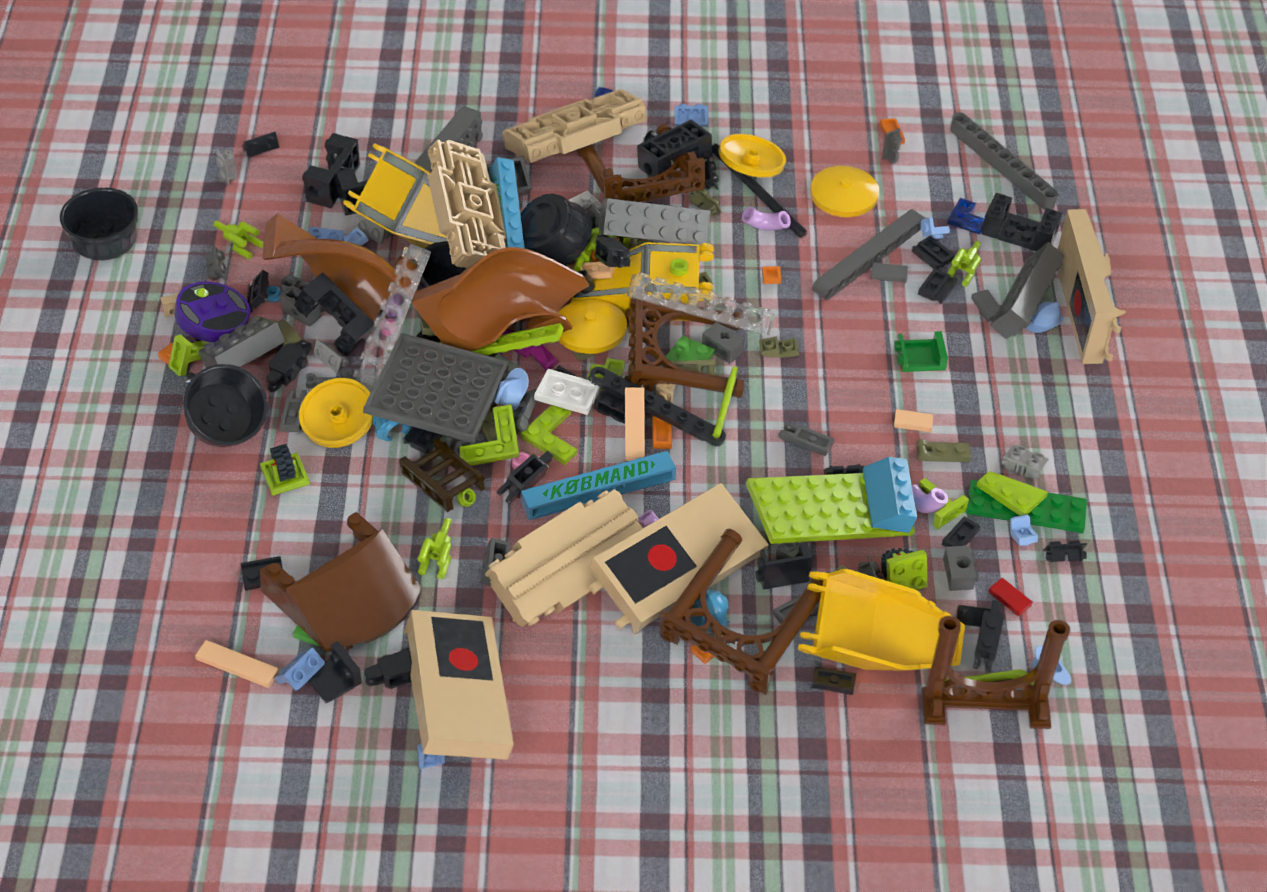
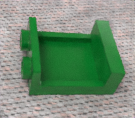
[894,331,948,372]

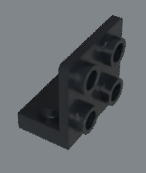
[308,641,362,703]

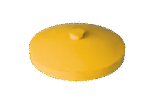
[719,134,786,177]
[810,166,879,217]
[557,299,627,354]
[299,378,373,448]

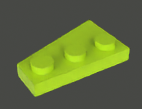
[977,471,1048,516]

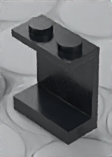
[755,542,813,590]

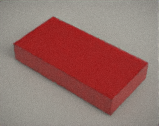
[988,577,1033,617]

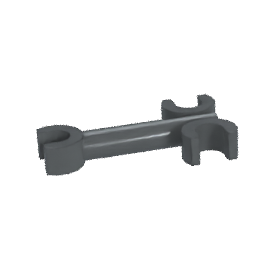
[306,369,356,389]

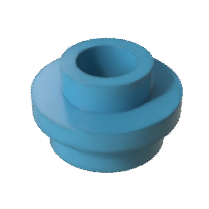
[266,285,282,302]

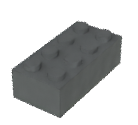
[198,316,285,368]

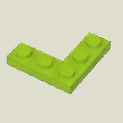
[460,405,520,466]
[521,405,577,465]

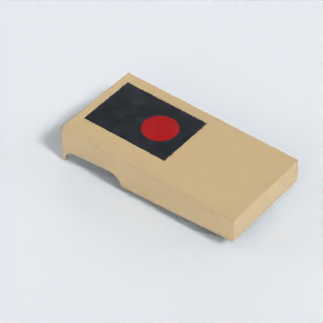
[1057,209,1126,364]
[589,483,769,635]
[403,610,514,760]

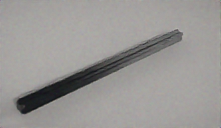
[712,143,807,238]

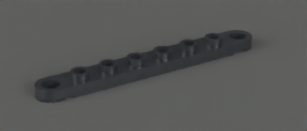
[589,367,726,447]

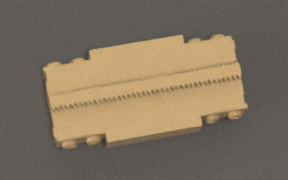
[502,89,647,163]
[427,140,506,269]
[485,489,643,627]

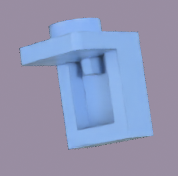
[920,217,950,239]
[342,227,369,246]
[1010,515,1038,546]

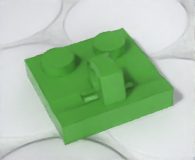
[666,335,715,369]

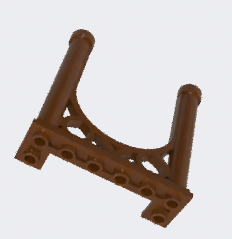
[576,124,705,202]
[624,289,744,398]
[660,529,823,695]
[922,616,1070,729]

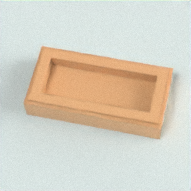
[894,409,934,432]

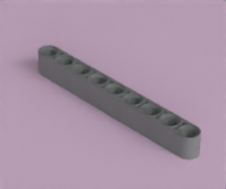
[950,112,1058,210]
[812,209,926,300]

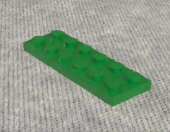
[966,480,1087,533]

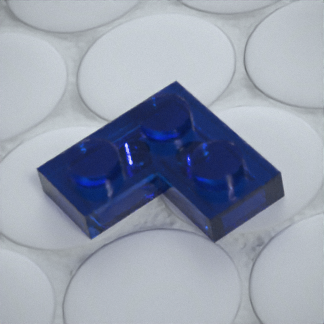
[947,198,985,235]

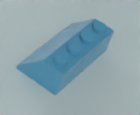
[863,457,917,533]

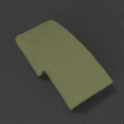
[277,319,302,347]
[759,336,799,358]

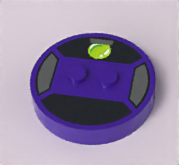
[174,281,250,342]

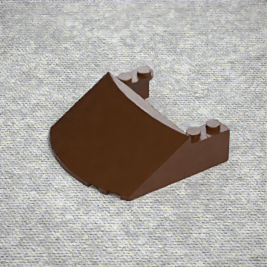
[260,512,421,652]

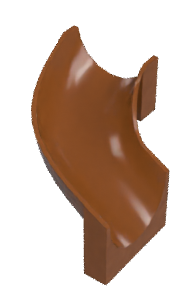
[262,213,418,333]
[411,247,590,351]

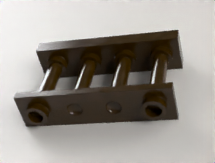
[399,437,485,513]

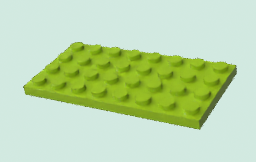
[745,473,915,544]

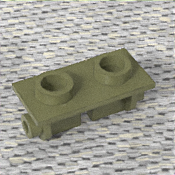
[688,189,722,217]

